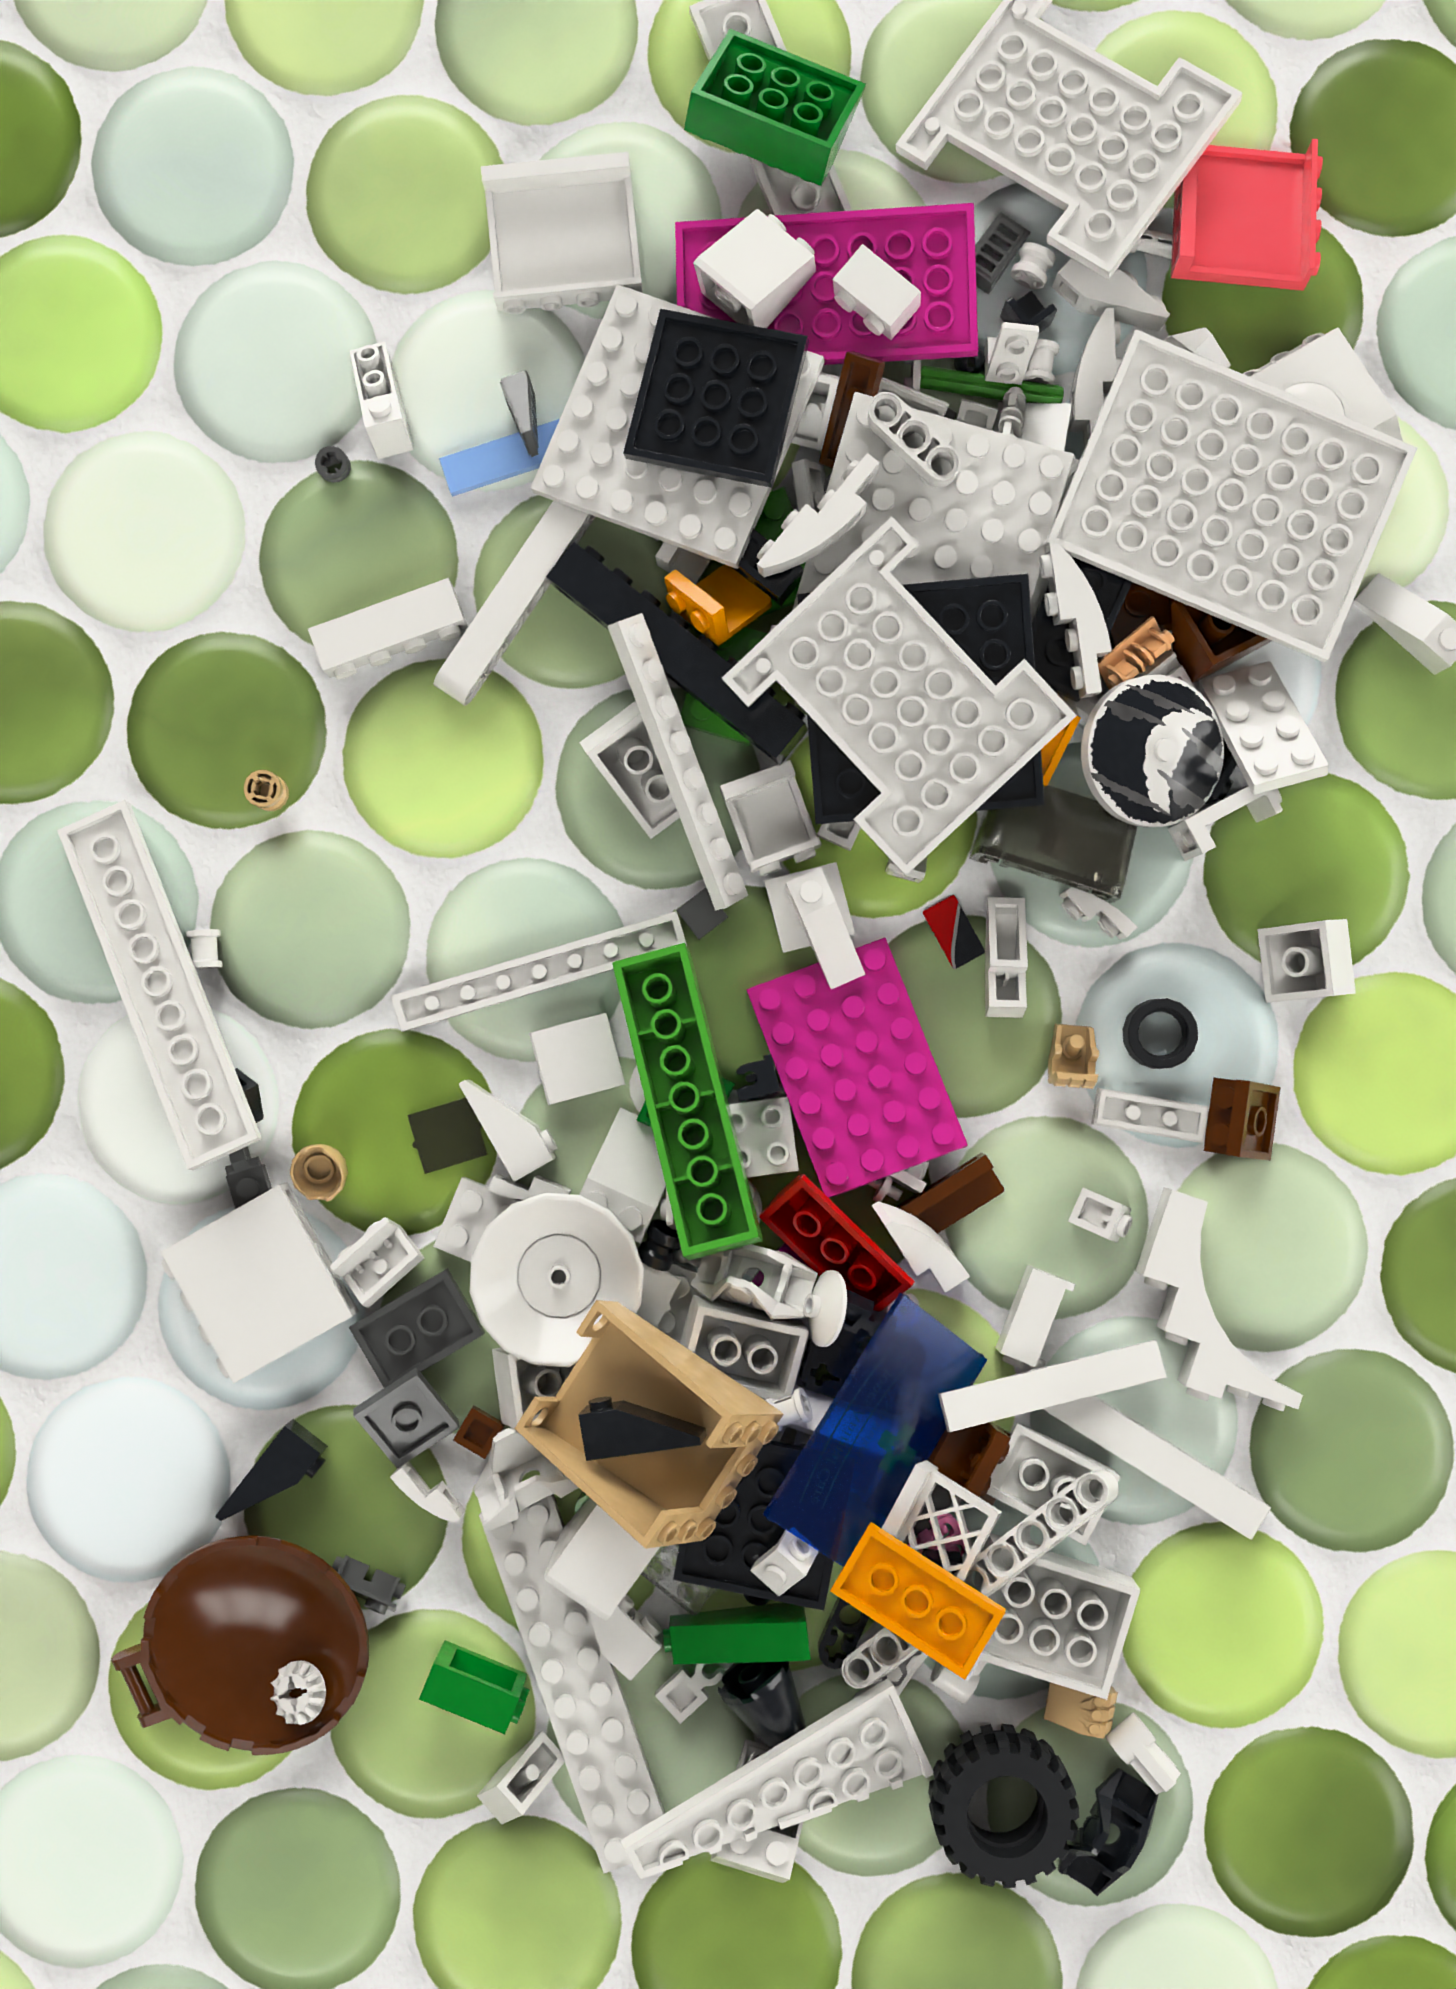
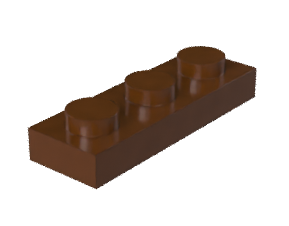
[819,351,886,468]

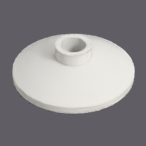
[803,1270,847,1347]

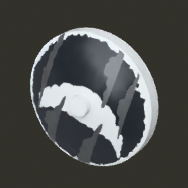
[1081,675,1224,827]

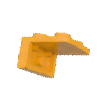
[664,565,772,647]

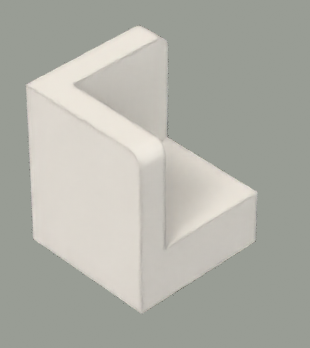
[655,542,712,585]

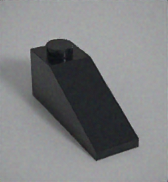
[578,1397,707,1461]
[215,1419,328,1521]

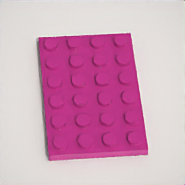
[746,937,968,1199]

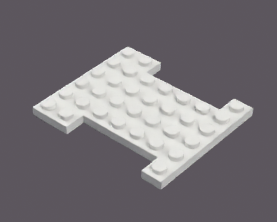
[895,0,1242,280]
[722,516,1077,875]

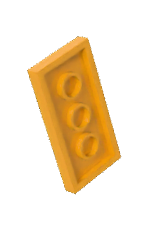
[830,1522,1006,1680]

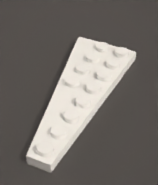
[621,1678,934,1880]

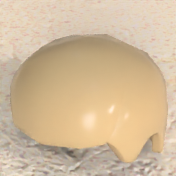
[290,1144,348,1202]

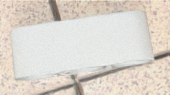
[867,392,960,488]

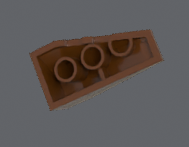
[1171,601,1272,683]

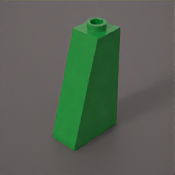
[663,1602,811,1665]

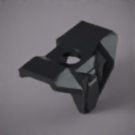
[1058,1768,1159,1896]

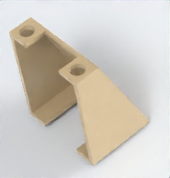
[514,1300,784,1549]

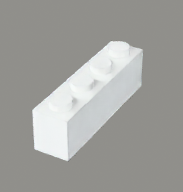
[308,578,468,679]

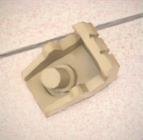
[1048,1024,1099,1089]
[1043,1682,1118,1738]

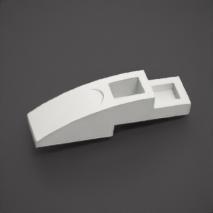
[1068,308,1122,449]
[757,453,880,577]
[1039,542,1112,698]

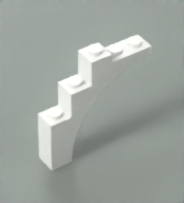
[1136,1187,1303,1411]

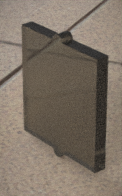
[407,1098,488,1174]

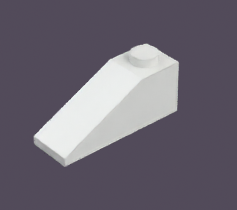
[1353,573,1456,675]
[785,867,865,990]
[459,1080,558,1182]

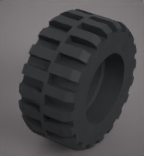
[928,1723,1079,1888]

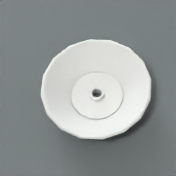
[469,1193,644,1367]

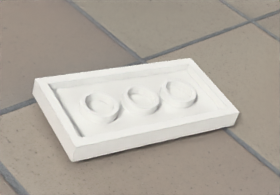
[1199,661,1329,795]

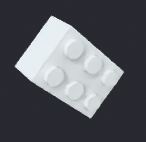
[680,1295,809,1400]

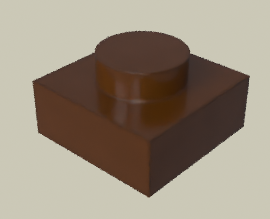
[453,1405,505,1459]

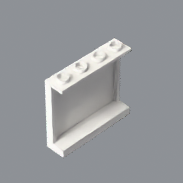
[481,152,643,315]
[160,1182,359,1384]

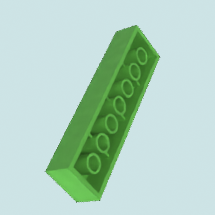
[612,943,763,1260]

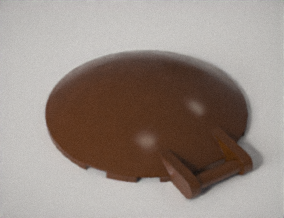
[111,1536,369,1755]

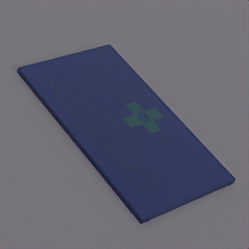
[763,1293,987,1567]

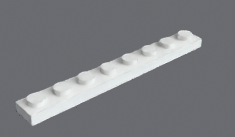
[607,613,748,911]
[391,911,687,1032]

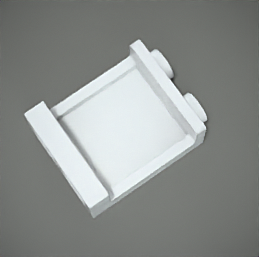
[720,760,822,876]
[1168,786,1283,861]

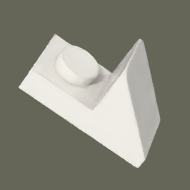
[791,372,840,451]

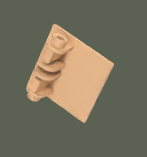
[1098,616,1175,690]

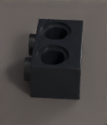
[730,529,804,606]

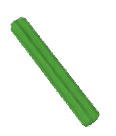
[920,366,1064,403]

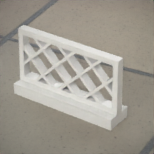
[881,1460,1002,1582]

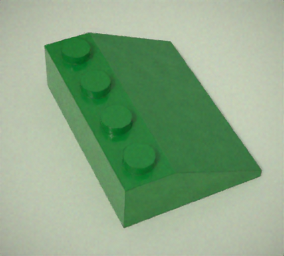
[684,28,866,186]

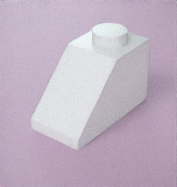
[477,1731,565,1824]

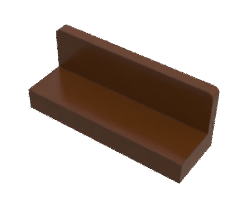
[895,1153,1004,1234]

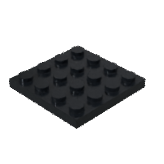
[623,309,809,488]
[673,1440,853,1611]

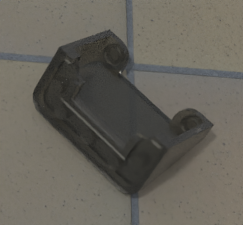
[969,785,1138,904]

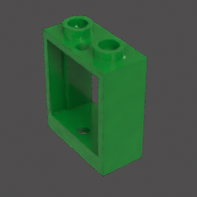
[419,1640,530,1735]

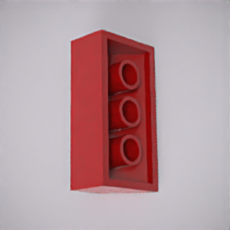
[759,1174,915,1311]

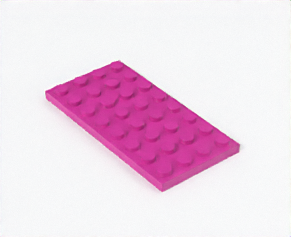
[675,203,978,365]

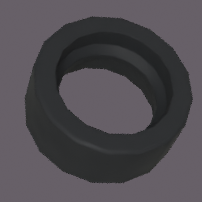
[1122,998,1198,1069]

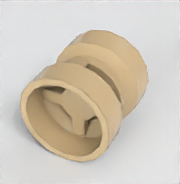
[244,770,289,811]

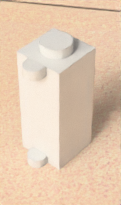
[995,1265,1076,1369]

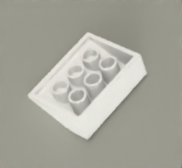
[974,1533,1140,1700]

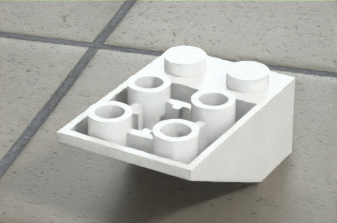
[710,1739,803,1883]

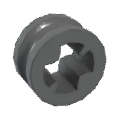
[315,446,351,483]

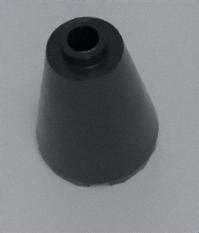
[718,1661,806,1749]

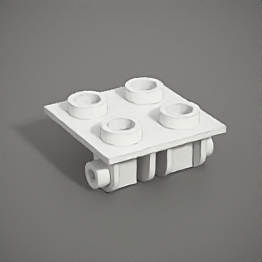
[993,387,1072,451]
[729,1097,799,1178]

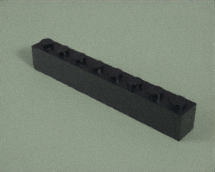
[546,542,808,765]

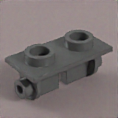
[332,1555,406,1615]

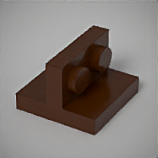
[1203,1077,1281,1161]
[928,1422,1011,1506]

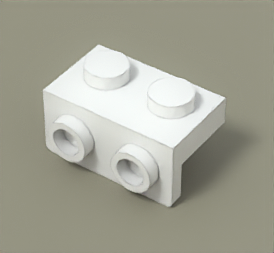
[330,1217,424,1308]

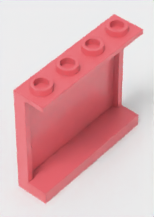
[1171,139,1323,291]

